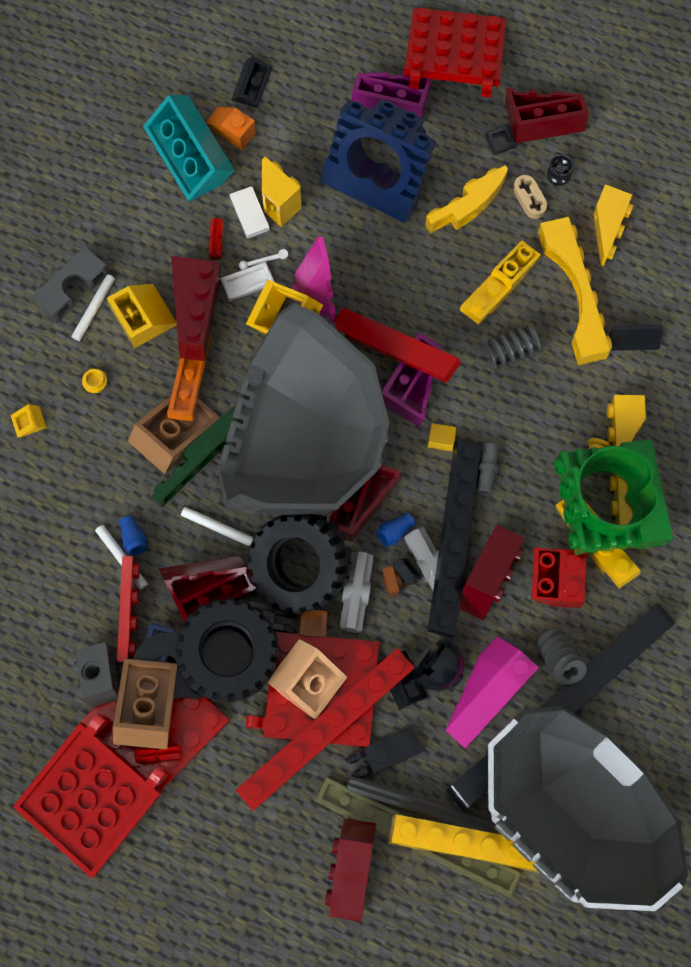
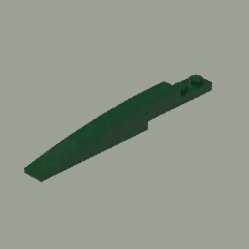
[152,332,346,508]

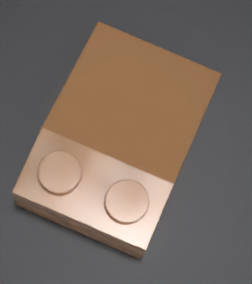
[128,396,220,474]
[113,659,177,749]

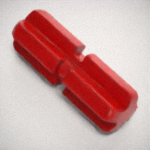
[208,218,224,260]
[134,743,181,763]

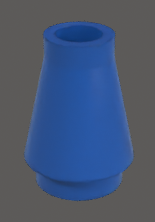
[376,513,415,547]
[119,516,148,556]

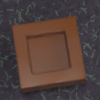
[382,566,403,598]
[299,610,328,637]

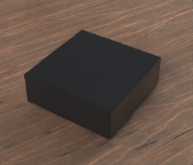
[485,125,516,155]
[392,559,422,585]

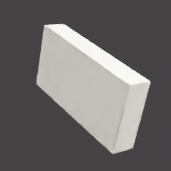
[229,186,270,239]
[220,262,274,302]

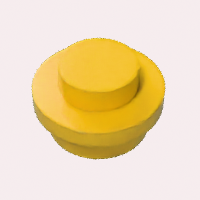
[82,369,107,393]

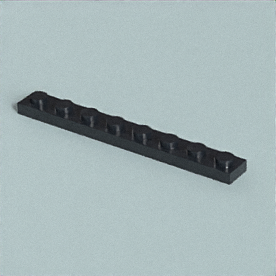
[427,438,482,638]

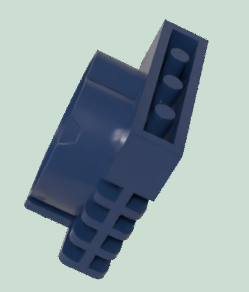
[320,99,436,223]

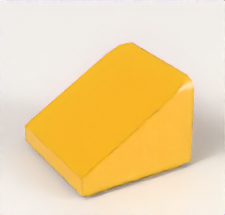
[10,404,47,438]
[428,423,456,452]

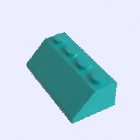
[143,94,235,202]

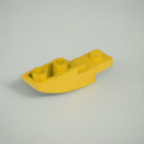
[425,165,508,233]
[460,240,541,325]
[556,499,640,589]

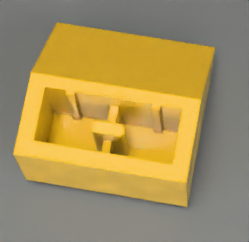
[262,157,302,227]
[107,284,177,349]

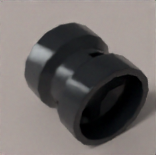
[547,154,574,186]

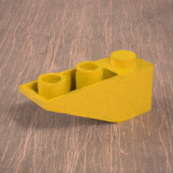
[593,184,634,266]

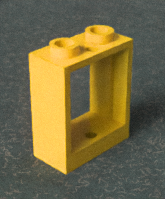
[246,279,323,335]

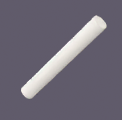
[71,274,115,342]
[181,507,253,546]
[95,525,149,591]

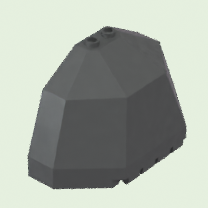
[218,303,389,515]
[488,706,688,911]

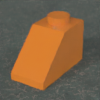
[205,107,256,151]

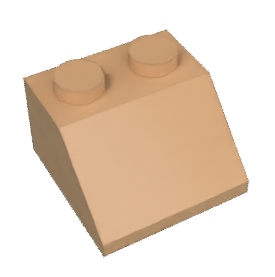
[268,639,347,720]

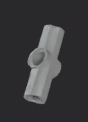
[404,527,439,591]
[340,552,374,633]

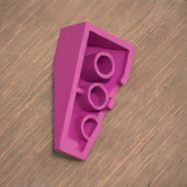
[291,236,335,322]
[446,637,539,749]

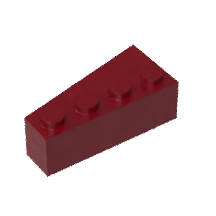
[171,256,221,361]

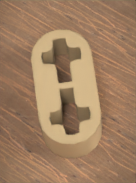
[513,175,547,219]

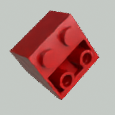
[531,547,586,609]

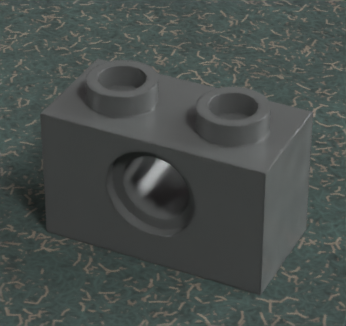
[74,642,120,708]

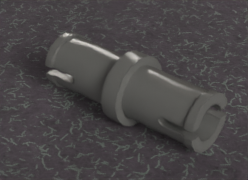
[477,443,500,496]

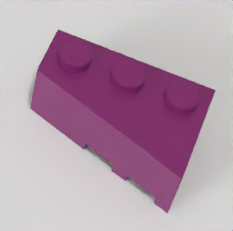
[351,72,432,118]
[381,332,440,427]

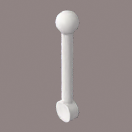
[239,249,288,270]

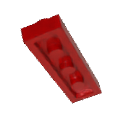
[117,556,140,663]

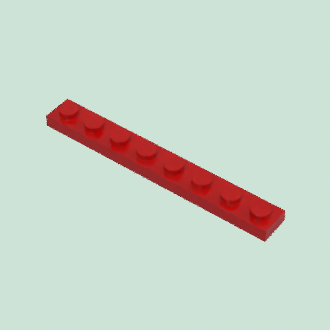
[235,648,415,811]

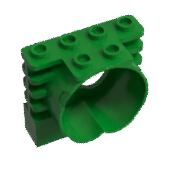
[554,439,673,555]

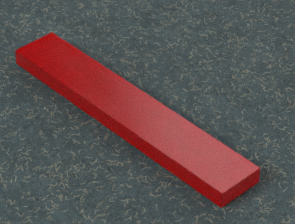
[331,308,461,383]

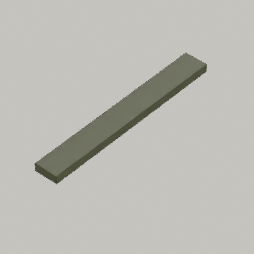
[315,777,522,898]

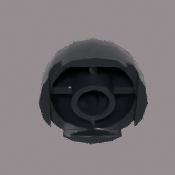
[413,638,464,691]

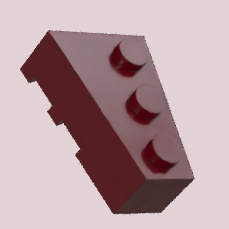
[505,88,589,143]
[329,465,402,542]
[459,524,525,621]
[159,555,256,622]
[325,818,376,922]

